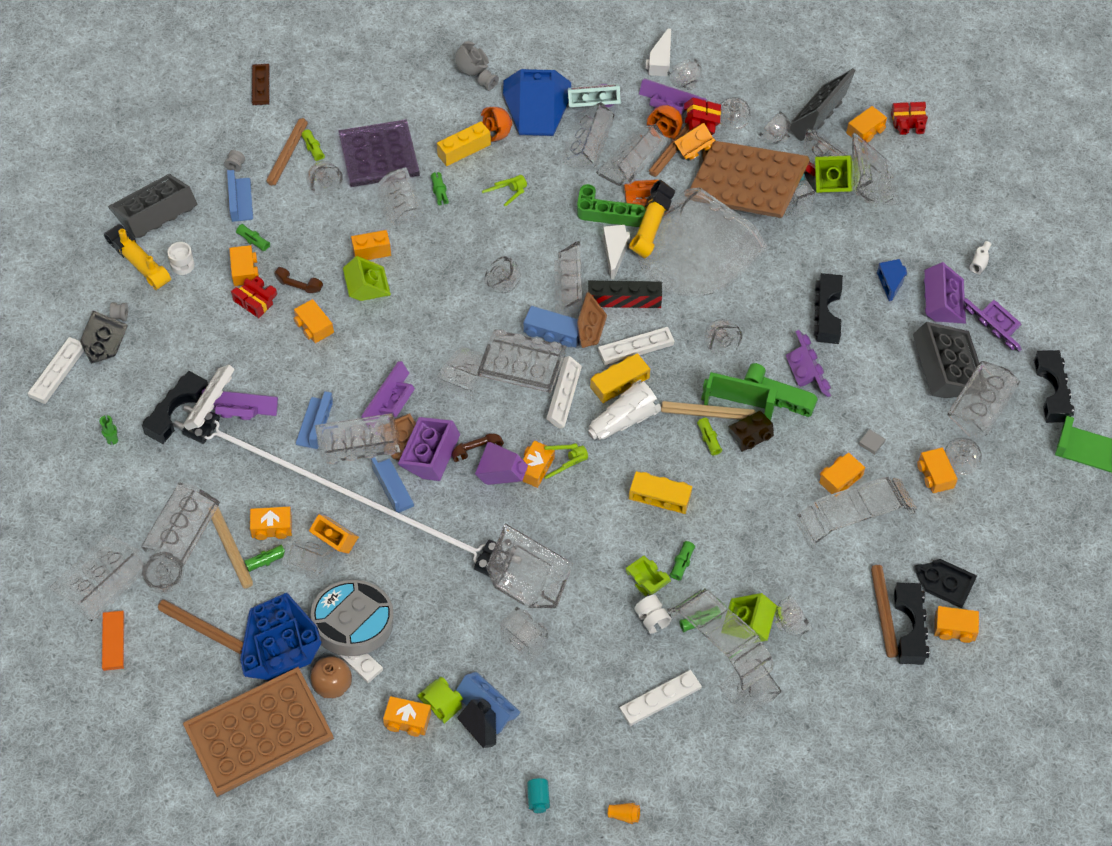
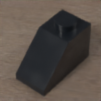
[457,699,496,748]

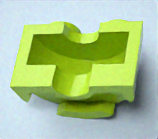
[625,556,671,596]
[417,676,463,724]

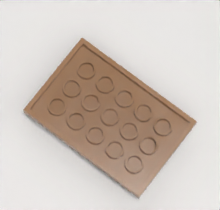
[686,141,810,218]
[183,667,334,797]

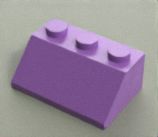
[924,262,966,324]
[398,417,460,481]

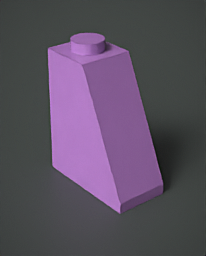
[475,442,528,485]

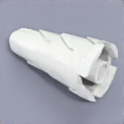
[588,379,661,441]

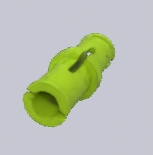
[301,130,325,161]
[697,418,722,456]

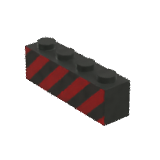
[588,280,662,308]

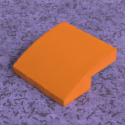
[624,180,658,206]

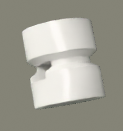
[167,242,195,275]
[634,595,672,634]

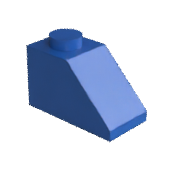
[877,259,907,301]

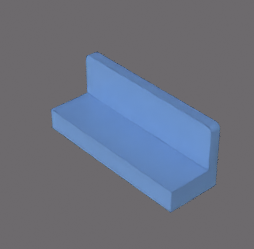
[227,170,253,222]
[296,391,333,449]
[371,457,414,513]
[456,672,520,734]

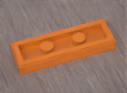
[102,611,124,671]

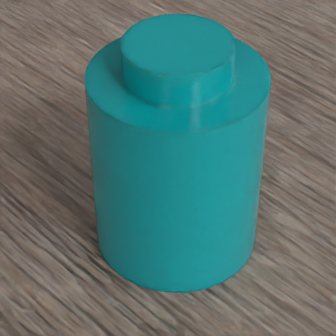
[527,778,550,813]

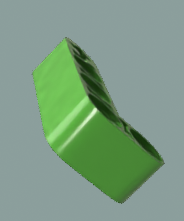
[577,184,646,227]
[744,363,818,417]

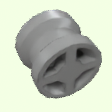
[478,69,499,91]
[224,150,245,172]
[110,302,129,321]

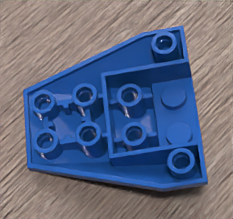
[503,69,571,136]
[240,592,322,680]

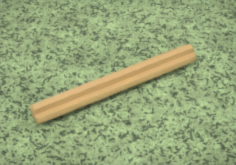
[661,401,756,420]
[208,505,253,589]

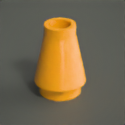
[608,803,640,824]

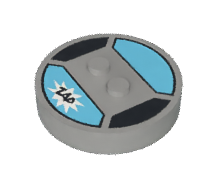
[311,580,393,656]

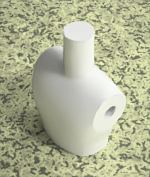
[970,241,991,275]

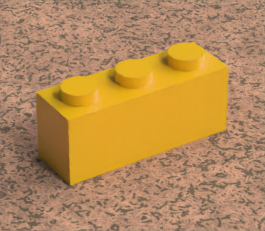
[437,121,491,166]
[590,353,650,403]
[629,471,693,514]

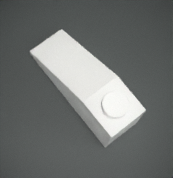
[646,29,671,76]
[603,225,630,279]

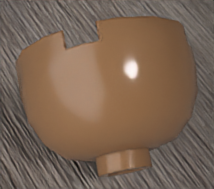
[310,656,352,699]

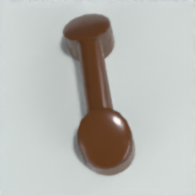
[274,267,323,293]
[451,433,504,462]

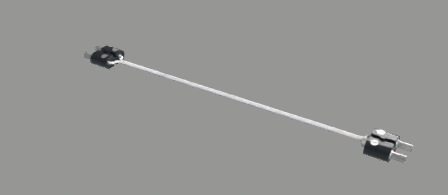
[173,405,522,582]

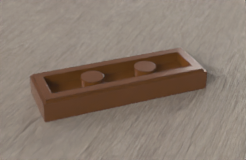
[252,64,270,105]

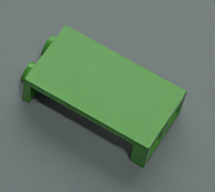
[701,372,778,421]
[1055,416,1112,473]

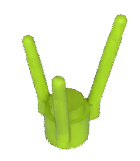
[482,174,527,206]
[544,443,588,479]

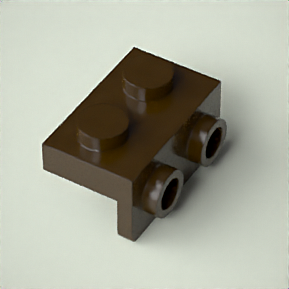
[728,411,774,452]

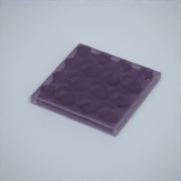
[338,119,420,187]

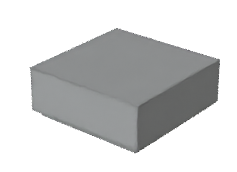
[859,429,886,455]

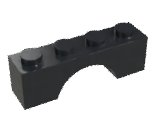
[813,273,843,344]
[1034,350,1074,423]
[142,371,208,444]
[894,582,930,665]

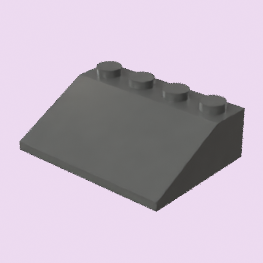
[787,68,856,141]
[108,174,198,238]
[913,322,989,398]

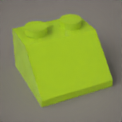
[815,155,855,193]
[343,256,391,301]
[721,593,777,643]

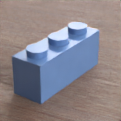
[523,306,579,348]

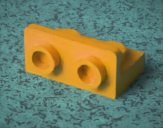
[674,123,716,160]

